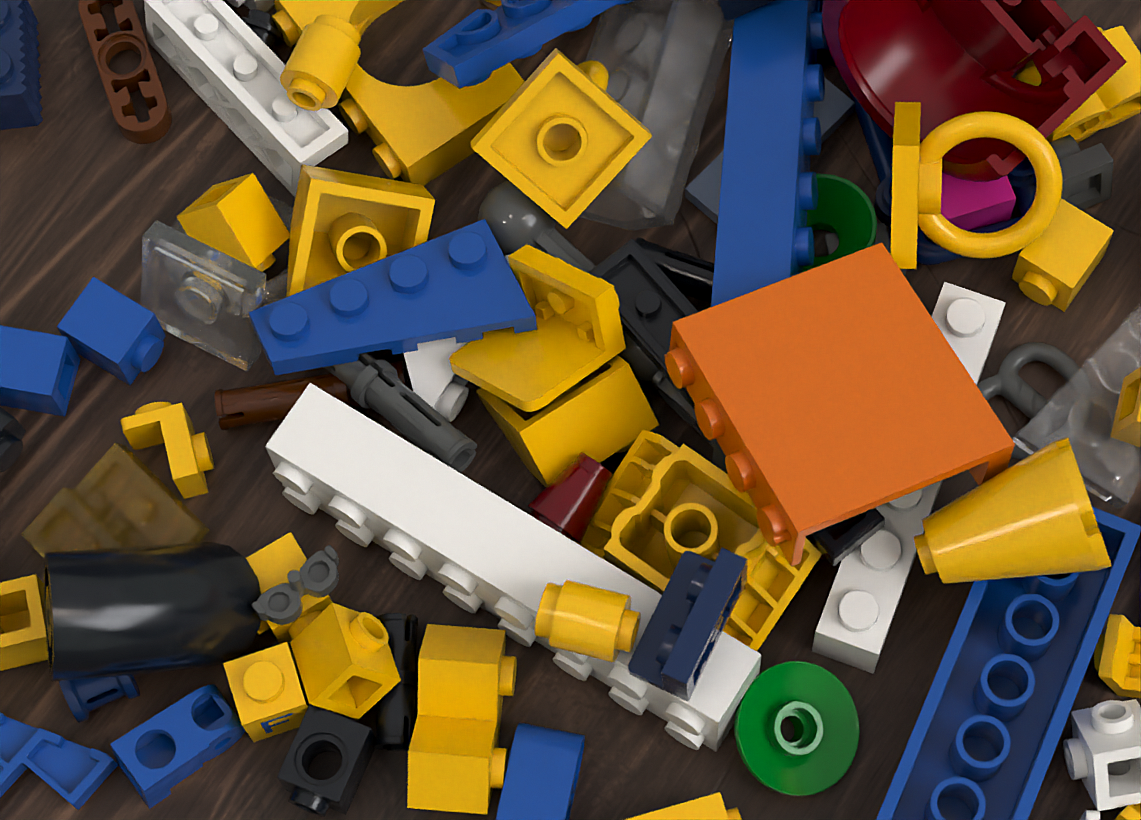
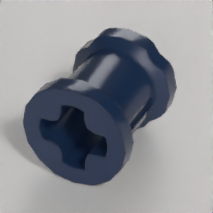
[59,675,140,723]

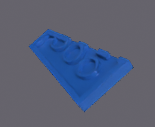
[423,0,634,89]
[248,219,537,375]

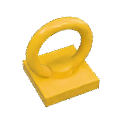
[470,48,652,229]
[890,102,1063,269]

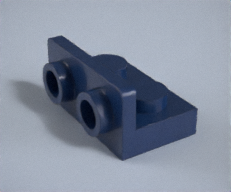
[628,548,747,702]

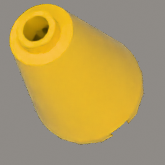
[913,437,1112,584]

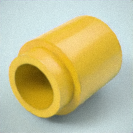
[280,14,361,111]
[535,580,641,663]

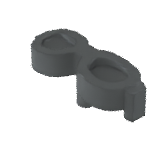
[252,545,339,625]

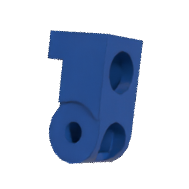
[110,684,245,809]

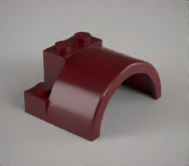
[822,0,1127,182]

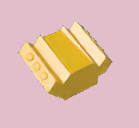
[574,429,822,651]

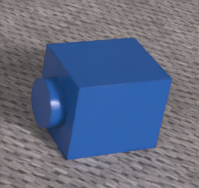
[57,277,166,385]
[0,325,81,417]

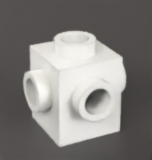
[1063,699,1141,811]

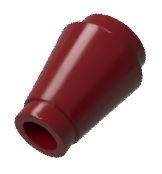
[527,452,613,543]

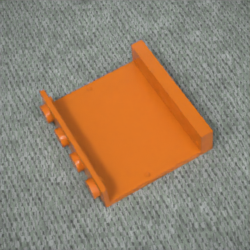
[664,242,1015,567]

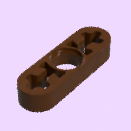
[78,0,172,144]

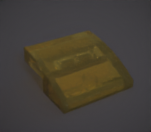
[21,442,210,558]

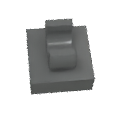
[1050,135,1114,210]

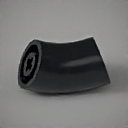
[44,542,261,681]

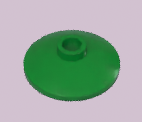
[734,661,860,796]

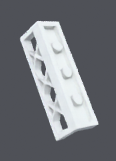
[144,0,348,197]

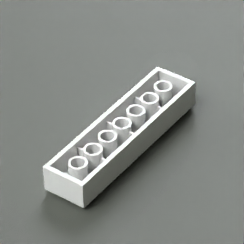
[265,383,761,752]

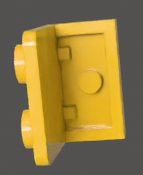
[449,244,626,412]

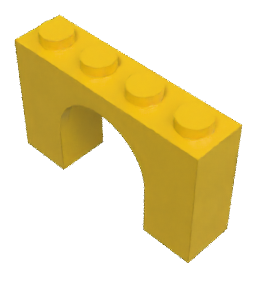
[272,0,525,186]

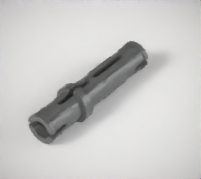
[323,353,477,473]

